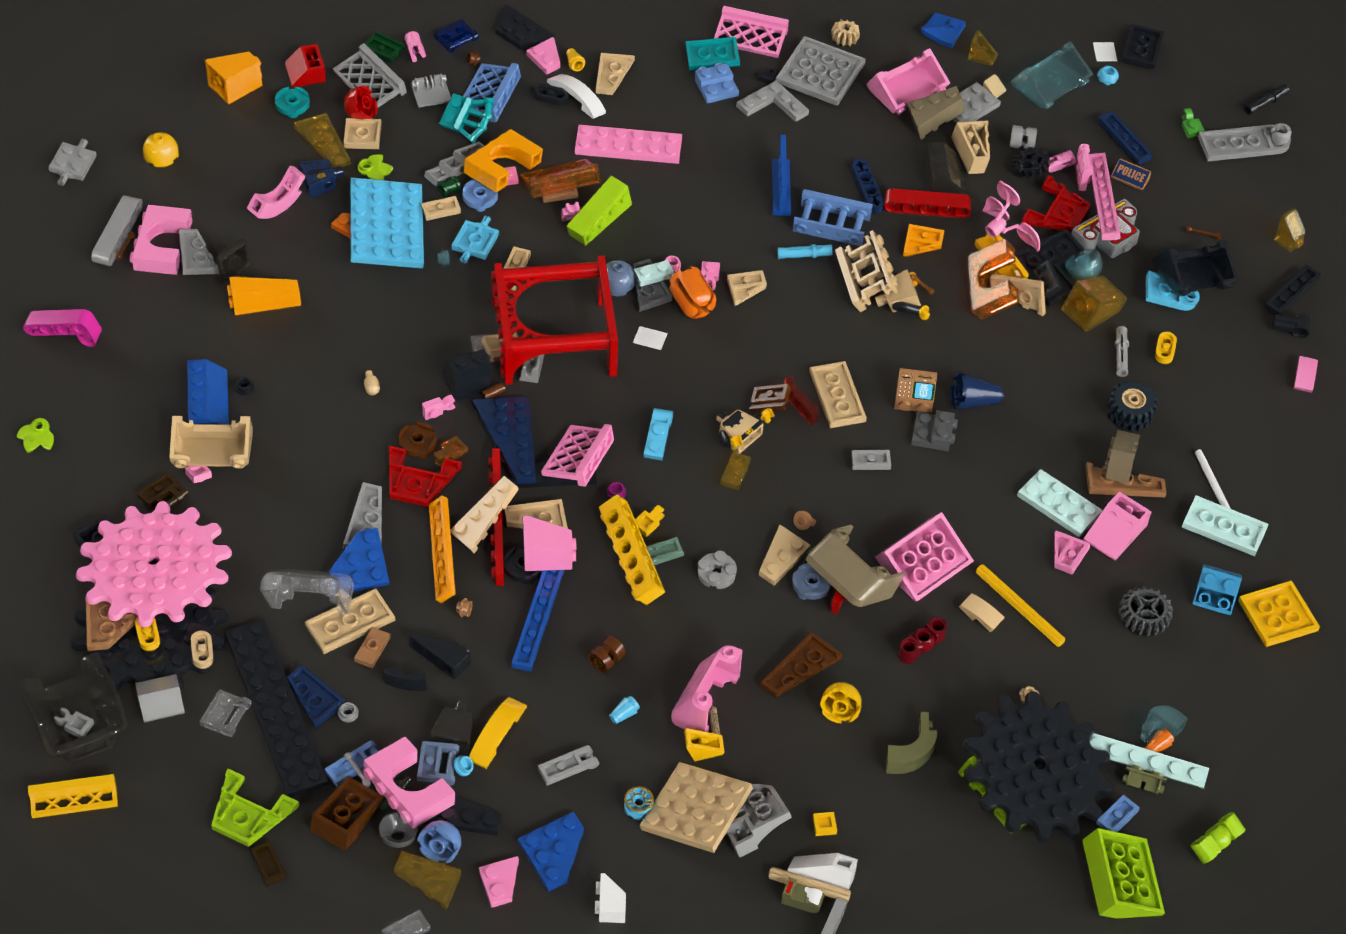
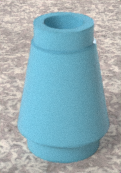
[609,696,640,725]

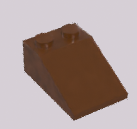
[310,776,383,851]

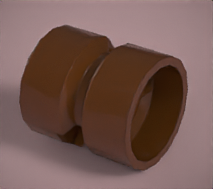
[588,635,626,674]

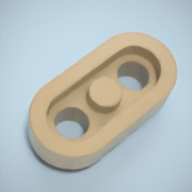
[191,631,213,669]

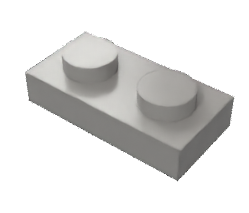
[851,450,891,470]

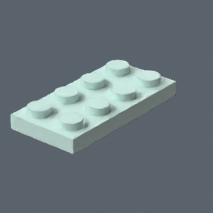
[1017,469,1103,538]
[1182,496,1269,556]

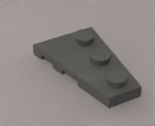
[633,258,673,312]

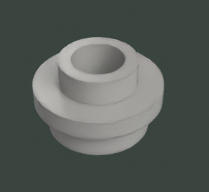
[338,702,359,723]

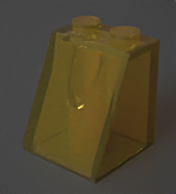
[1061,276,1128,332]

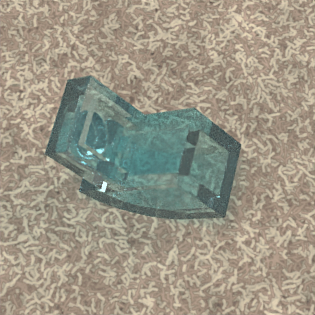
[1140,705,1188,743]

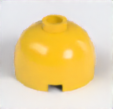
[143,132,179,167]
[820,682,861,723]

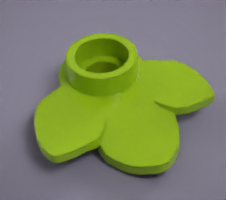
[358,154,393,180]
[17,418,54,453]

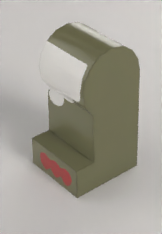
[781,877,825,913]

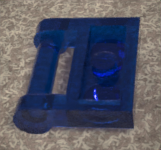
[434,19,479,53]

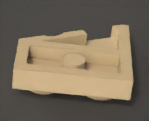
[727,270,767,306]

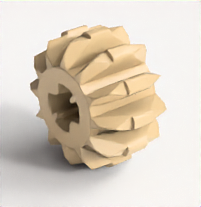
[831,19,860,47]

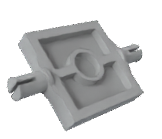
[49,139,96,186]

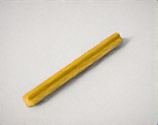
[976,564,1065,647]

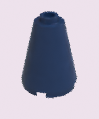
[950,372,1004,410]

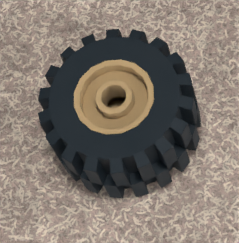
[1107,380,1157,432]

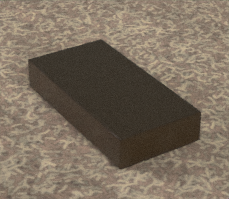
[250,841,287,886]

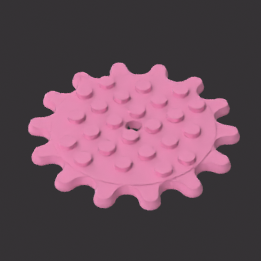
[76,501,232,627]

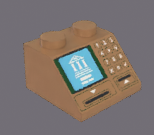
[894,368,937,413]

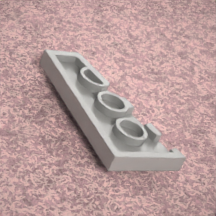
[343,482,382,549]

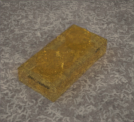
[720,452,751,490]

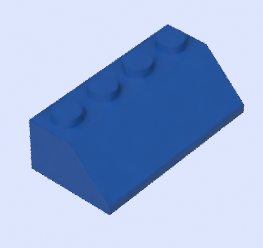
[187,359,229,425]

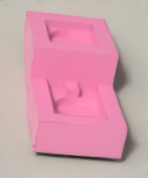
[1293,356,1318,393]

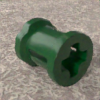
[438,176,461,197]

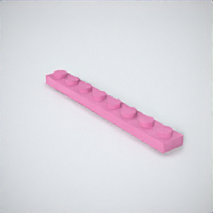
[1089,153,1120,240]

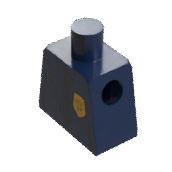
[299,159,344,198]

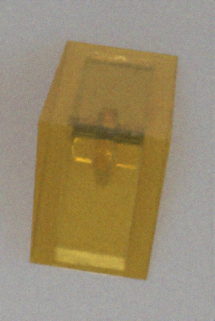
[968,30,998,66]

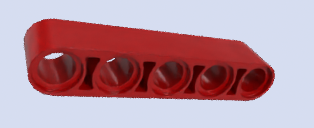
[884,189,971,218]

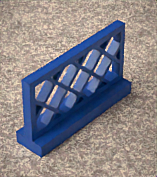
[772,135,791,216]

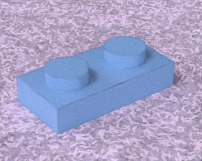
[1096,795,1140,832]

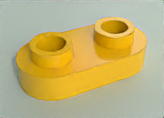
[1155,332,1177,364]
[135,617,160,651]

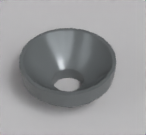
[379,812,418,848]

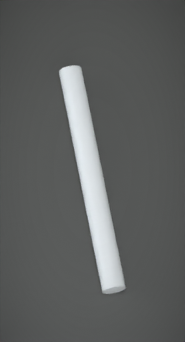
[1195,450,1231,509]

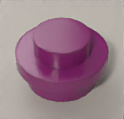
[607,482,626,499]

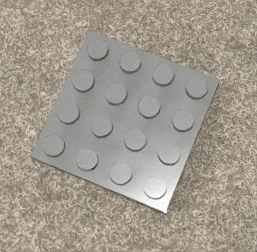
[776,36,866,106]

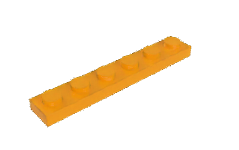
[429,495,455,603]

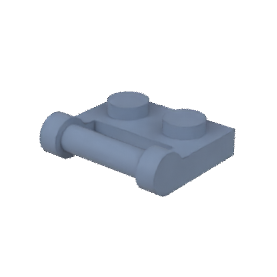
[417,741,460,786]

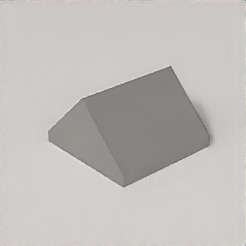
[135,674,185,723]

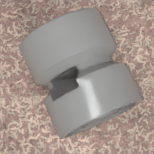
[1009,125,1037,150]

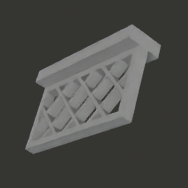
[332,43,407,108]

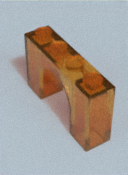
[968,239,1019,320]

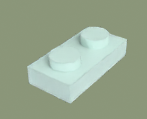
[634,260,674,287]

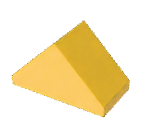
[684,728,724,762]

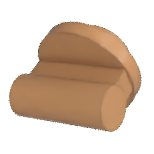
[793,511,816,530]

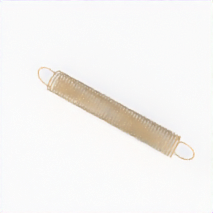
[709,705,720,734]

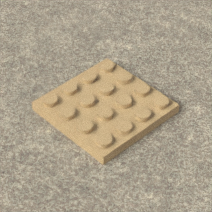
[640,762,753,853]

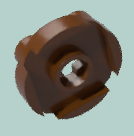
[398,422,437,459]

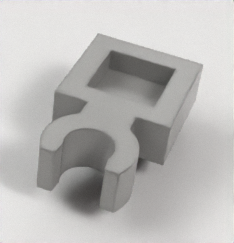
[54,708,94,739]

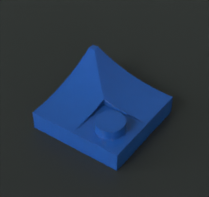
[921,13,965,49]

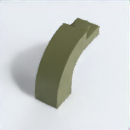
[886,712,937,774]

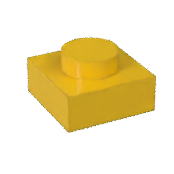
[813,812,837,836]

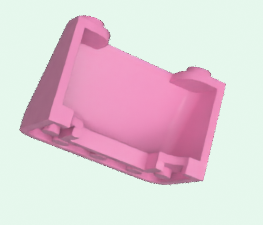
[866,48,950,115]
[671,645,743,732]

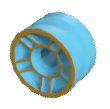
[624,786,654,820]

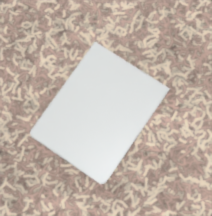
[1093,42,1117,61]
[633,326,668,350]

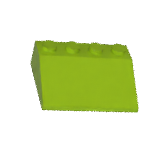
[1082,828,1165,919]

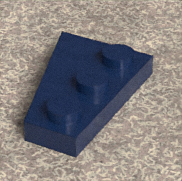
[287,665,345,730]

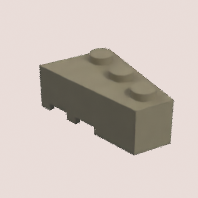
[908,86,964,140]
[1104,430,1140,484]

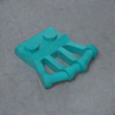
[439,93,494,144]

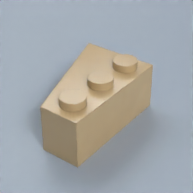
[951,121,990,174]

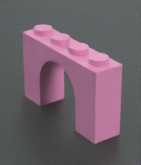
[130,205,193,275]
[363,737,455,829]

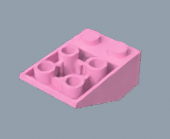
[1083,491,1151,561]

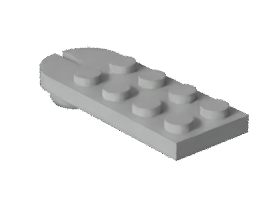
[1198,123,1292,161]

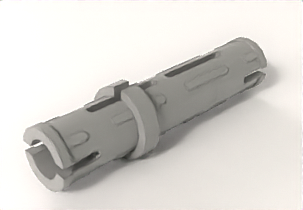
[1114,326,1129,377]

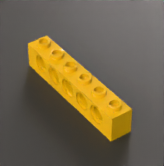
[599,495,665,605]

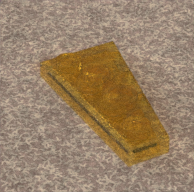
[293,113,351,168]

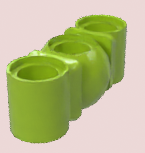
[1190,812,1246,864]

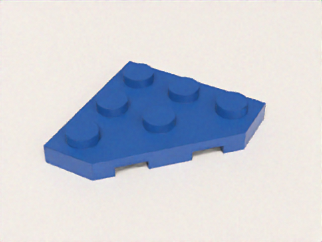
[327,528,389,596]
[518,812,584,892]

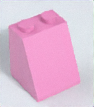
[523,516,576,571]

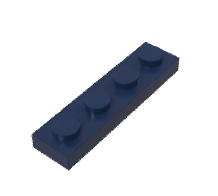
[1098,111,1153,165]

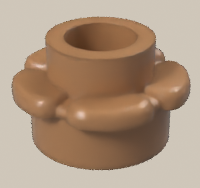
[456,598,472,617]

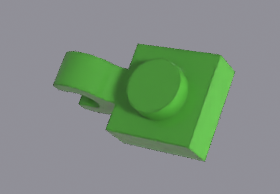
[1181,108,1205,138]

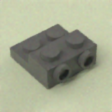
[911,410,958,452]

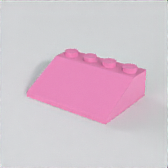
[875,512,974,602]

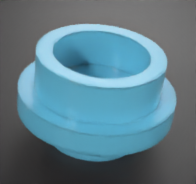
[454,755,473,776]

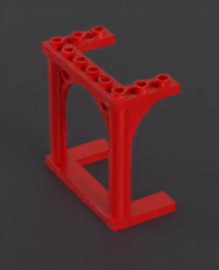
[491,256,618,385]

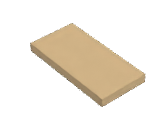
[809,361,866,428]
[305,588,395,654]

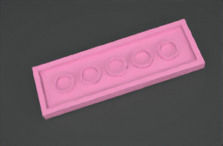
[575,125,682,164]

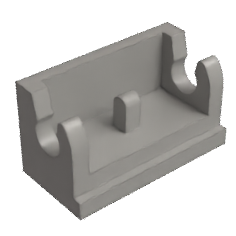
[519,354,545,383]

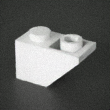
[595,873,626,923]

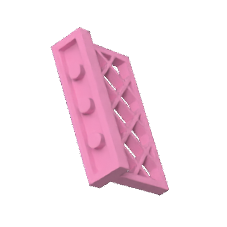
[714,6,789,58]
[541,424,614,487]

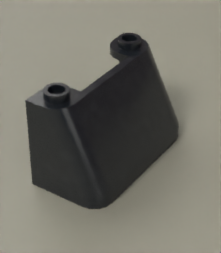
[1152,240,1239,297]

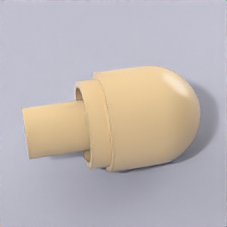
[364,370,380,395]

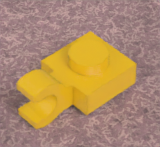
[635,505,665,537]

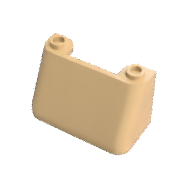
[169,416,253,468]

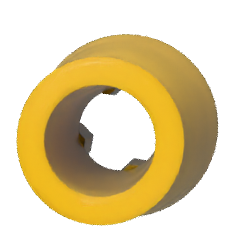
[566,48,585,71]

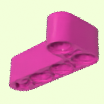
[23,309,102,347]

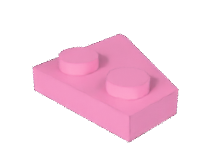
[526,37,560,75]
[1055,531,1090,574]
[478,856,519,908]

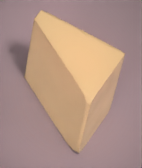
[983,74,1006,98]

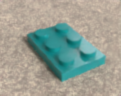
[686,37,740,71]

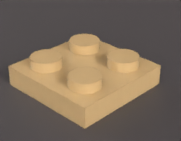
[344,118,381,149]

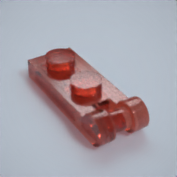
[783,377,819,426]

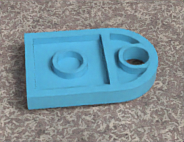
[1146,271,1200,311]

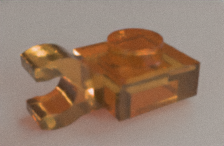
[434,436,468,466]

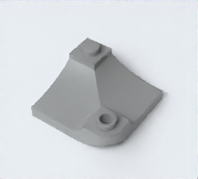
[726,784,792,858]

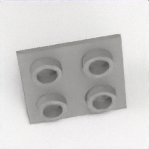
[411,73,451,108]

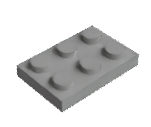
[952,82,1001,123]

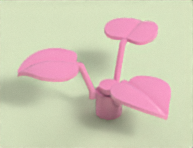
[983,181,1040,252]

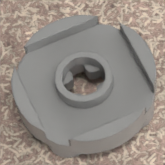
[698,551,737,589]

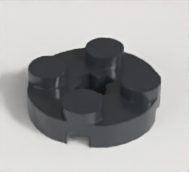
[504,546,543,584]

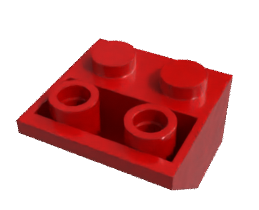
[285,44,326,88]

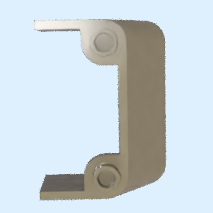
[806,525,905,607]

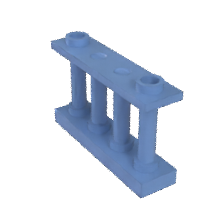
[793,189,873,246]

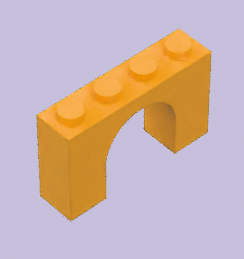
[464,129,543,192]

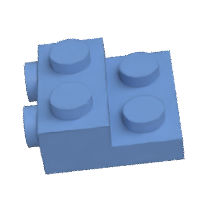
[695,63,739,103]

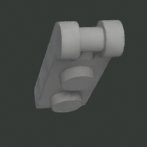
[538,745,599,786]

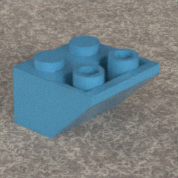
[1192,564,1242,616]

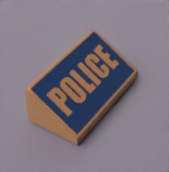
[1111,159,1151,191]

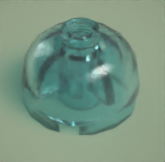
[1065,249,1103,283]

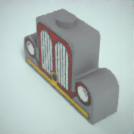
[1071,198,1140,258]

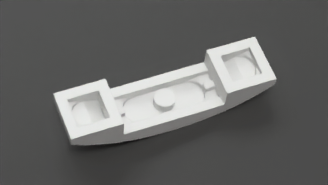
[547,74,606,119]

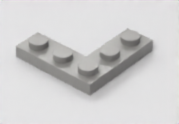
[736,81,809,122]

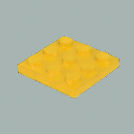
[1238,580,1320,647]

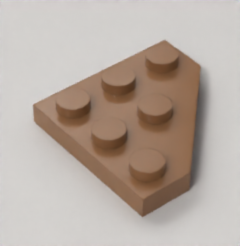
[86,601,138,651]

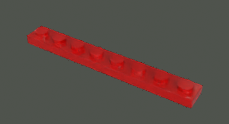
[489,448,504,586]

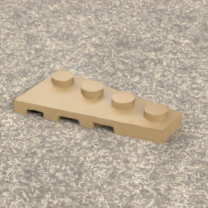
[450,476,518,554]

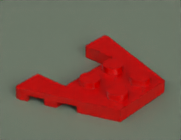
[1022,175,1091,231]
[389,446,462,507]

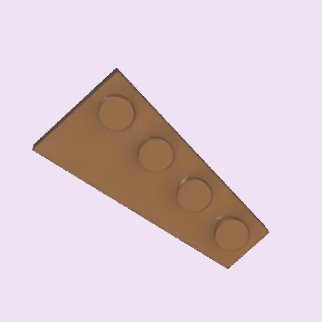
[1086,462,1166,498]

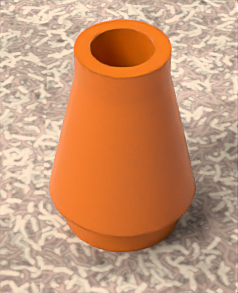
[1144,728,1174,753]

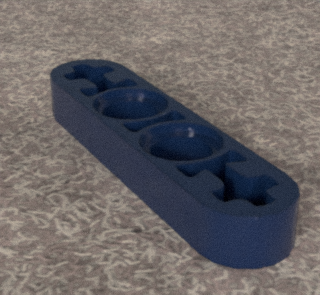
[852,159,884,214]

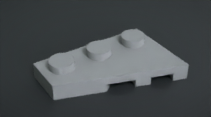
[179,229,220,275]

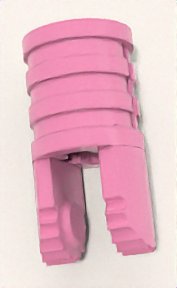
[404,31,426,62]
[1046,150,1076,173]

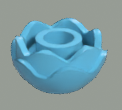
[1097,66,1119,85]

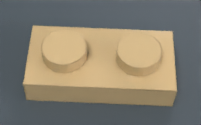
[421,196,461,221]

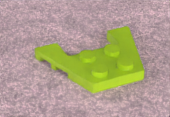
[211,769,299,847]

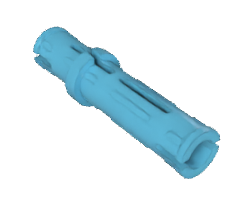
[777,244,832,259]

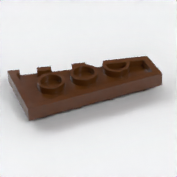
[760,632,843,698]

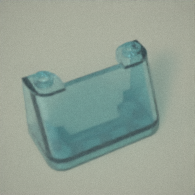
[1011,41,1093,110]

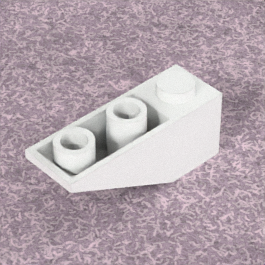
[787,853,858,890]

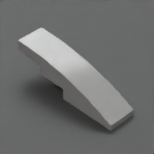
[424,142,484,186]

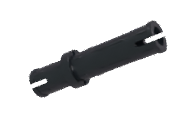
[1244,84,1289,115]

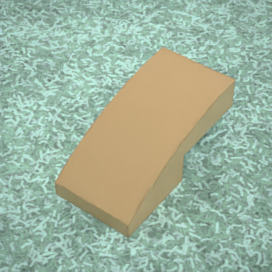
[959,593,1005,632]

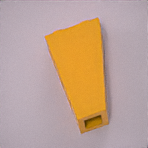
[227,277,301,315]

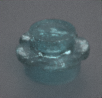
[438,249,450,267]

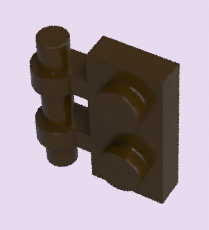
[137,471,189,511]

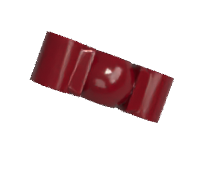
[898,617,947,664]

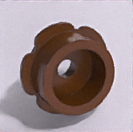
[467,50,480,67]

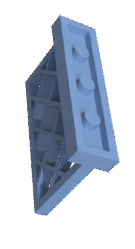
[463,63,521,122]

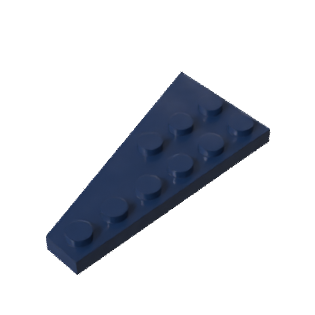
[472,396,536,484]

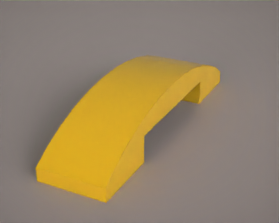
[469,697,527,769]

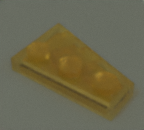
[394,851,462,910]

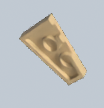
[596,53,635,95]
[990,274,1046,316]
[504,499,568,529]
[759,525,811,586]

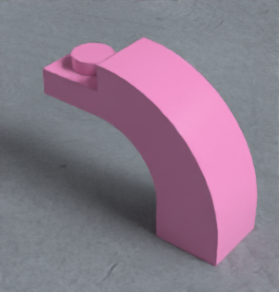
[247,166,305,219]

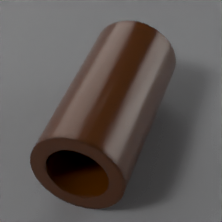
[481,382,506,399]

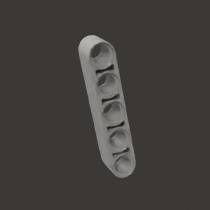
[91,195,143,266]

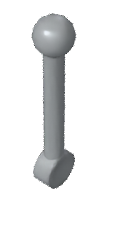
[344,752,371,787]

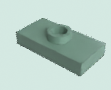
[647,537,684,565]

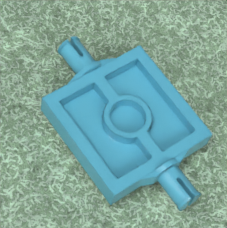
[452,216,499,263]

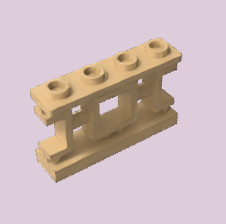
[835,230,898,312]

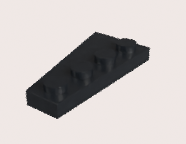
[519,456,597,488]

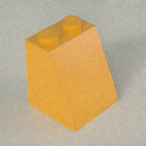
[205,52,262,104]

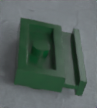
[365,31,405,63]

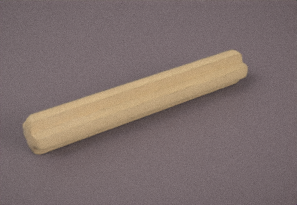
[769,867,851,901]

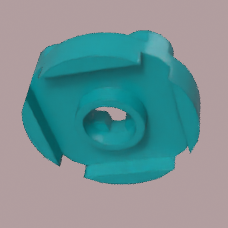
[275,87,310,118]

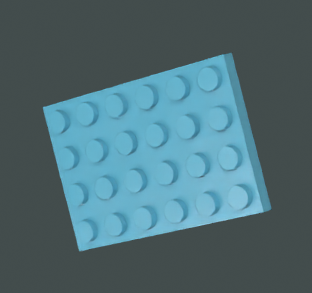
[350,177,424,268]

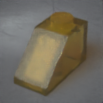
[1274,208,1306,252]

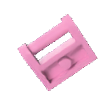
[1075,144,1093,191]

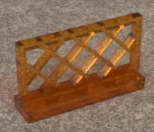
[520,159,600,198]

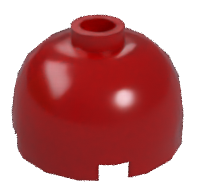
[344,85,378,120]

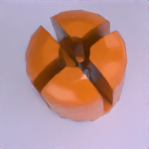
[669,266,717,319]

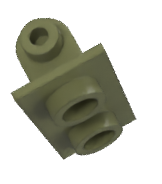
[1122,765,1167,794]

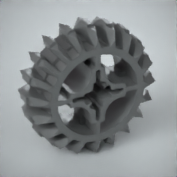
[1119,586,1173,637]

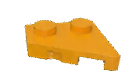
[903,224,944,257]

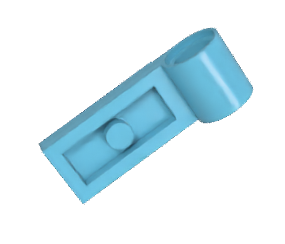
[644,408,673,461]

